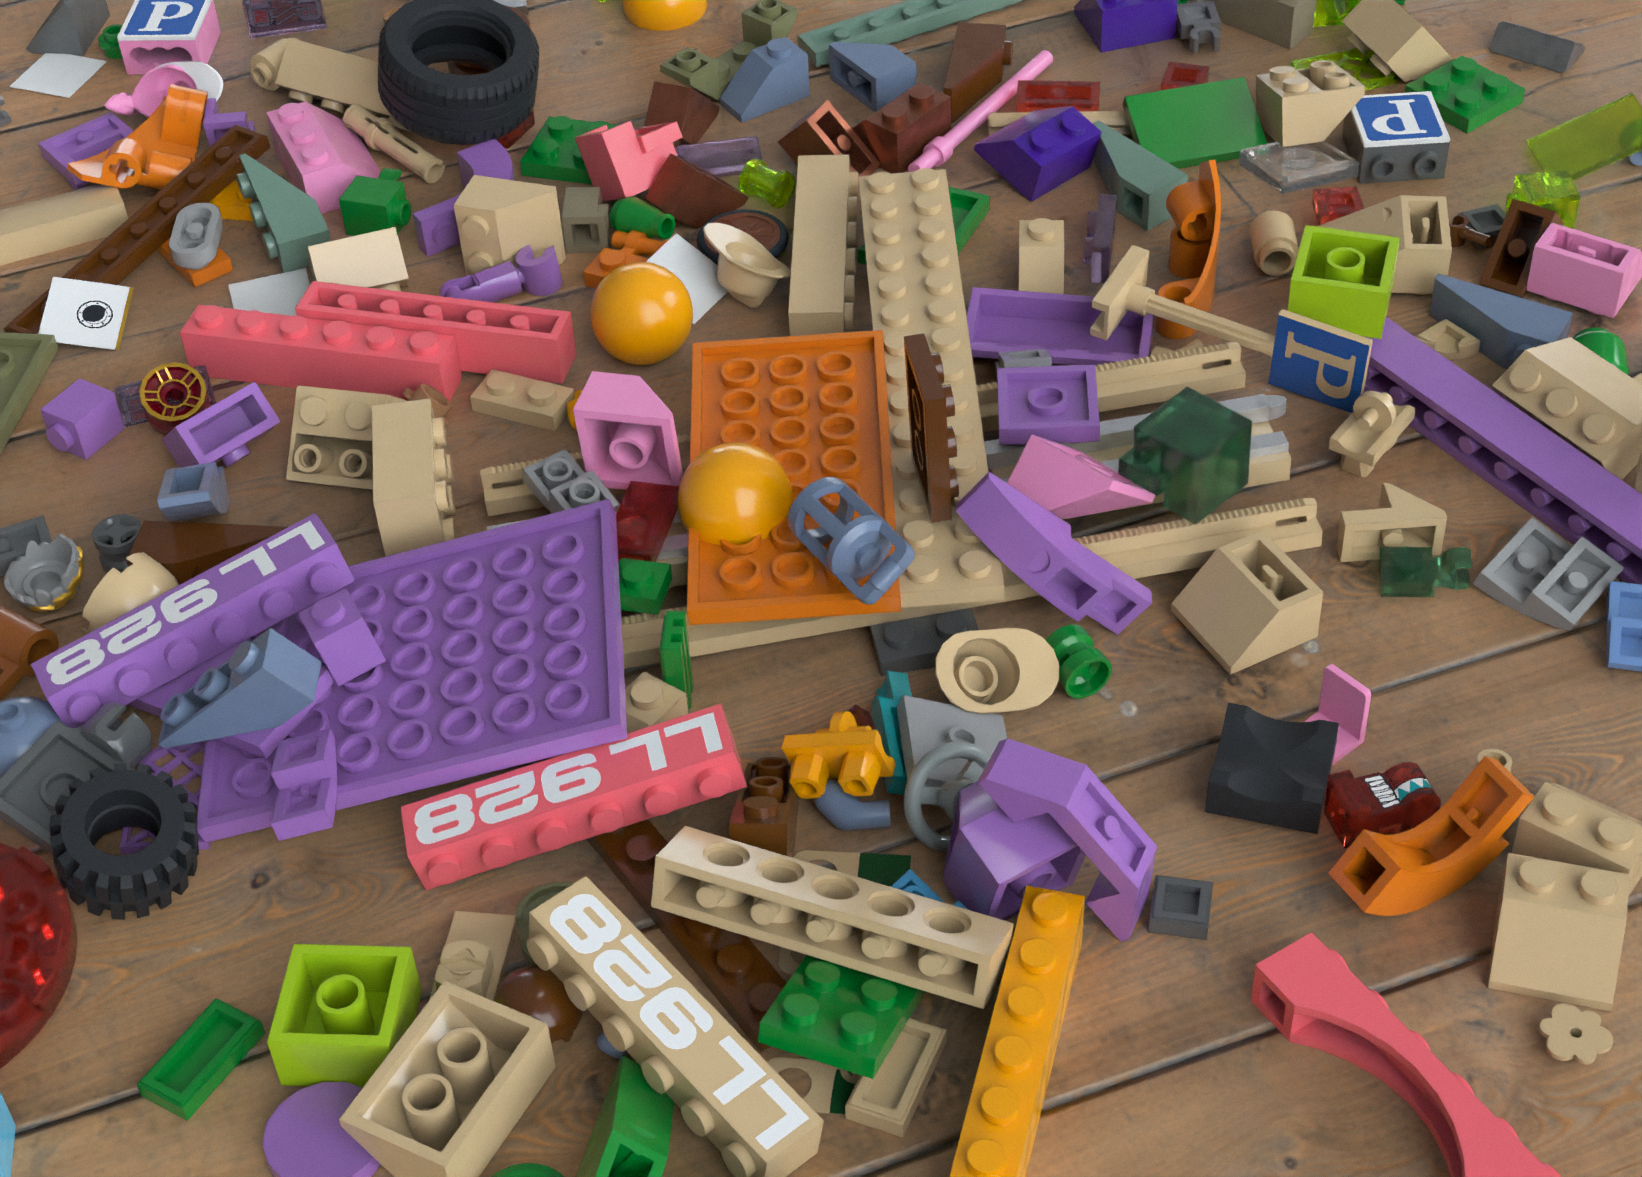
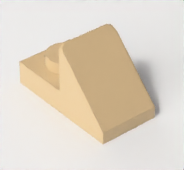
[1336,483,1447,562]

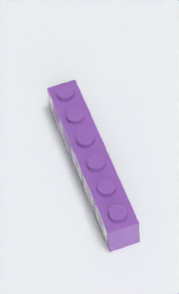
[31,513,355,728]

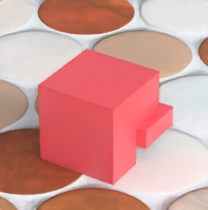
[575,121,683,201]

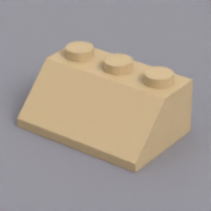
[1492,337,1642,480]
[339,981,556,1177]

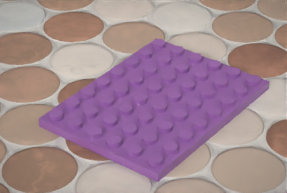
[197,499,628,842]

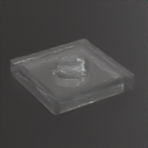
[1239,141,1359,194]

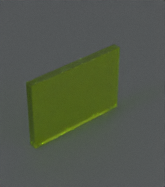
[1526,93,1642,189]

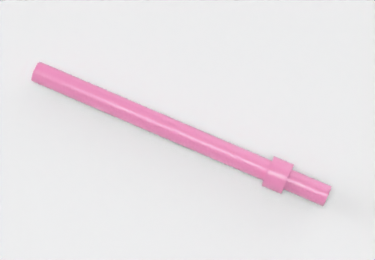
[908,50,1053,172]

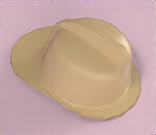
[703,222,791,308]
[935,628,1059,714]

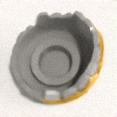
[4,534,85,612]

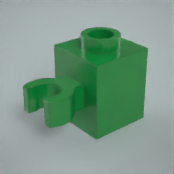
[339,168,411,236]

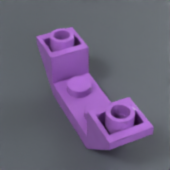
[978,738,1157,942]

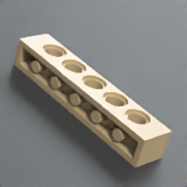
[651,826,1014,1009]

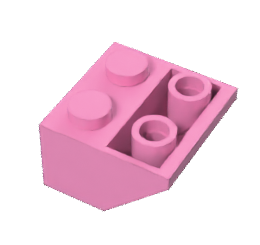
[1526,223,1642,318]

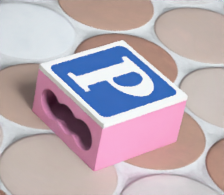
[117,0,221,75]

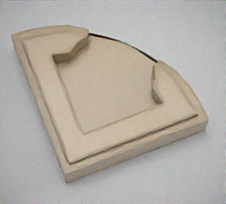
[1415,319,1480,360]

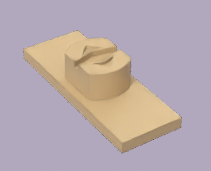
[429,911,517,1001]

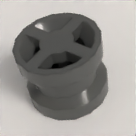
[92,514,141,573]

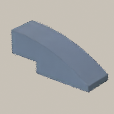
[157,462,231,522]

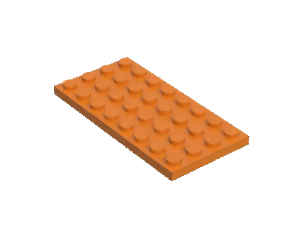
[687,330,901,625]

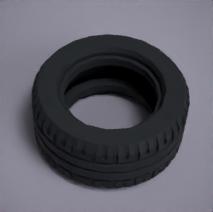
[378,0,539,145]

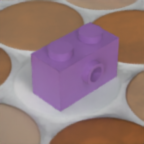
[162,382,281,468]

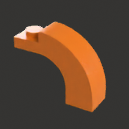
[1328,756,1535,916]

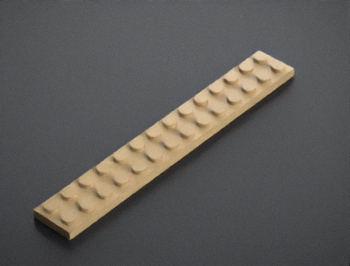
[858,168,1005,608]

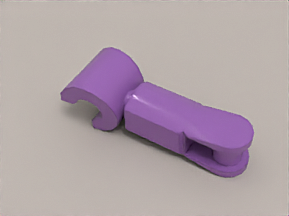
[439,245,563,303]

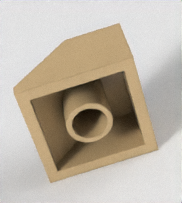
[1342,0,1454,82]
[454,175,566,276]
[308,227,409,291]
[1512,782,1642,897]
[1487,853,1630,1012]

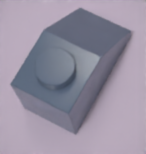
[720,37,810,123]
[829,42,917,112]

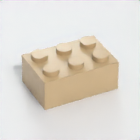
[372,399,456,557]

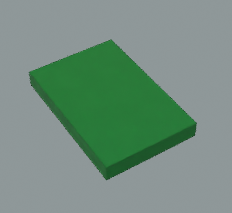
[1123,77,1268,169]

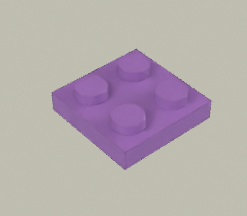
[997,365,1100,446]

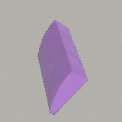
[967,287,1154,366]

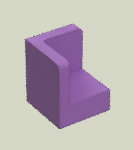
[204,98,256,147]

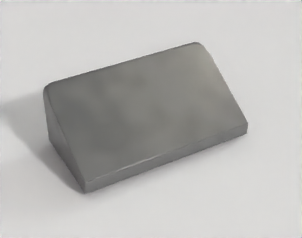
[1490,21,1585,73]

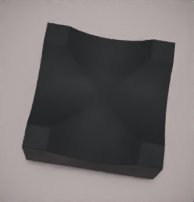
[1205,703,1339,834]

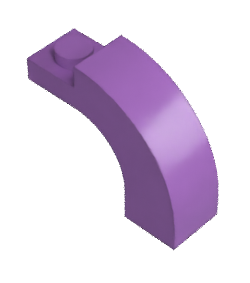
[413,139,515,257]

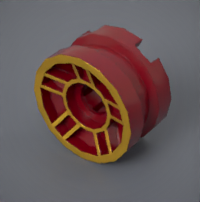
[139,362,210,435]

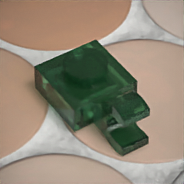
[1378,546,1472,597]

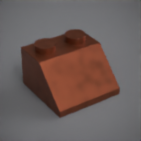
[852,83,951,174]

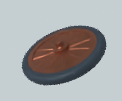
[697,209,789,265]

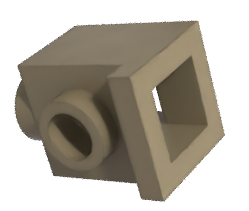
[561,186,611,253]

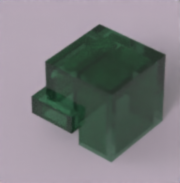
[1118,386,1252,524]

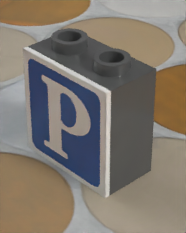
[1342,91,1450,184]

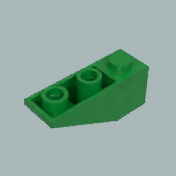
[575,1056,674,1177]

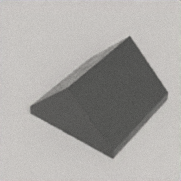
[26,0,110,56]

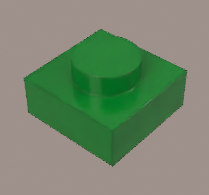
[619,558,673,615]

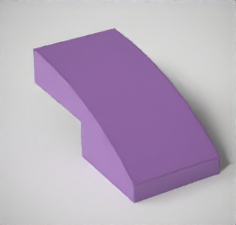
[271,728,337,841]

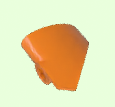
[67,84,208,190]
[1156,160,1221,340]

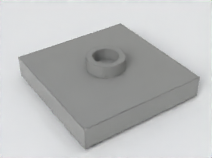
[897,695,1007,787]

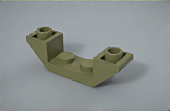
[660,0,798,102]

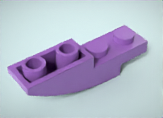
[956,472,1152,635]

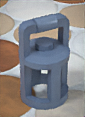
[788,477,915,605]

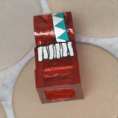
[1323,762,1441,849]

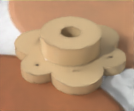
[1539,1003,1613,1065]

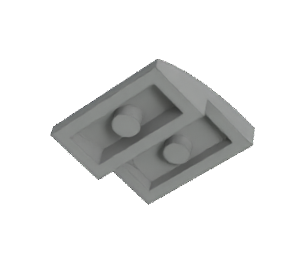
[1473,517,1625,631]

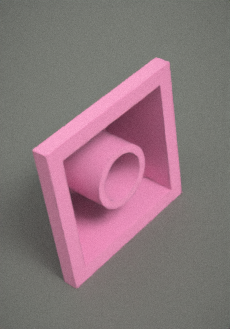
[1007,435,1157,519]

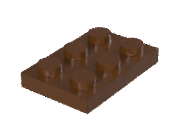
[904,333,959,523]

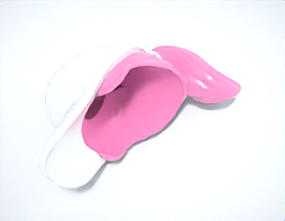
[105,61,223,118]

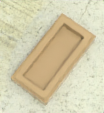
[845,1018,947,1138]

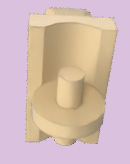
[1329,391,1416,477]

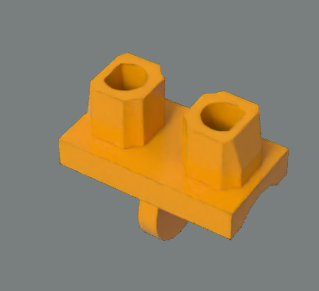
[782,711,896,799]

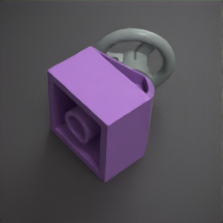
[904,742,1086,921]

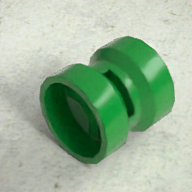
[1046,624,1112,699]

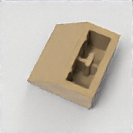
[1256,60,1365,147]
[286,385,407,490]
[1171,530,1323,675]

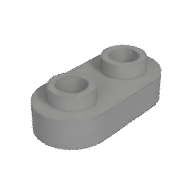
[169,203,223,270]

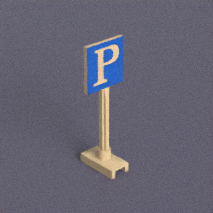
[1090,245,1373,413]

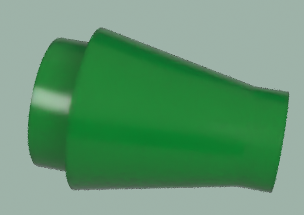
[610,196,675,240]

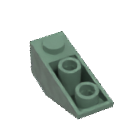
[1093,120,1188,231]
[236,153,331,273]

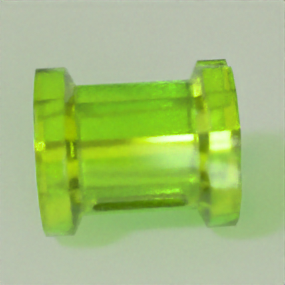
[739,158,796,208]

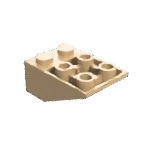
[1318,195,1452,295]

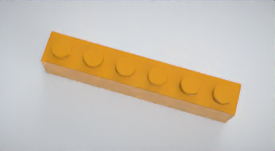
[949,885,1085,1177]

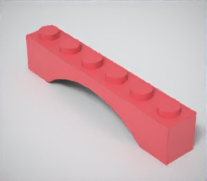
[1251,932,1561,1177]

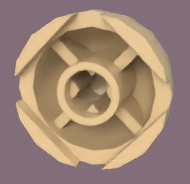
[81,552,179,635]

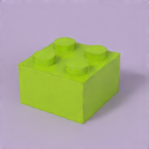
[1288,225,1400,339]
[267,944,422,1088]

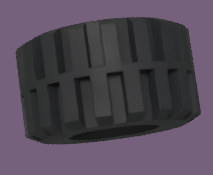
[49,763,199,920]

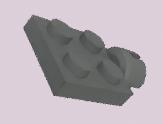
[0,702,153,855]

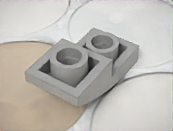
[523,449,619,513]

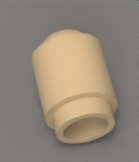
[250,37,300,91]
[1249,211,1299,276]

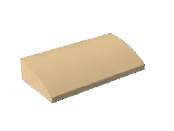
[0,184,128,266]

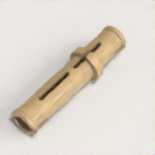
[343,104,445,184]

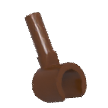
[1449,214,1494,247]

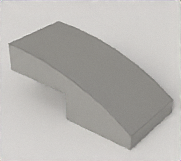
[994,349,1052,383]

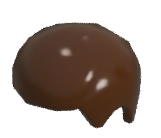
[493,965,583,1043]

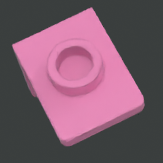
[1304,664,1371,765]

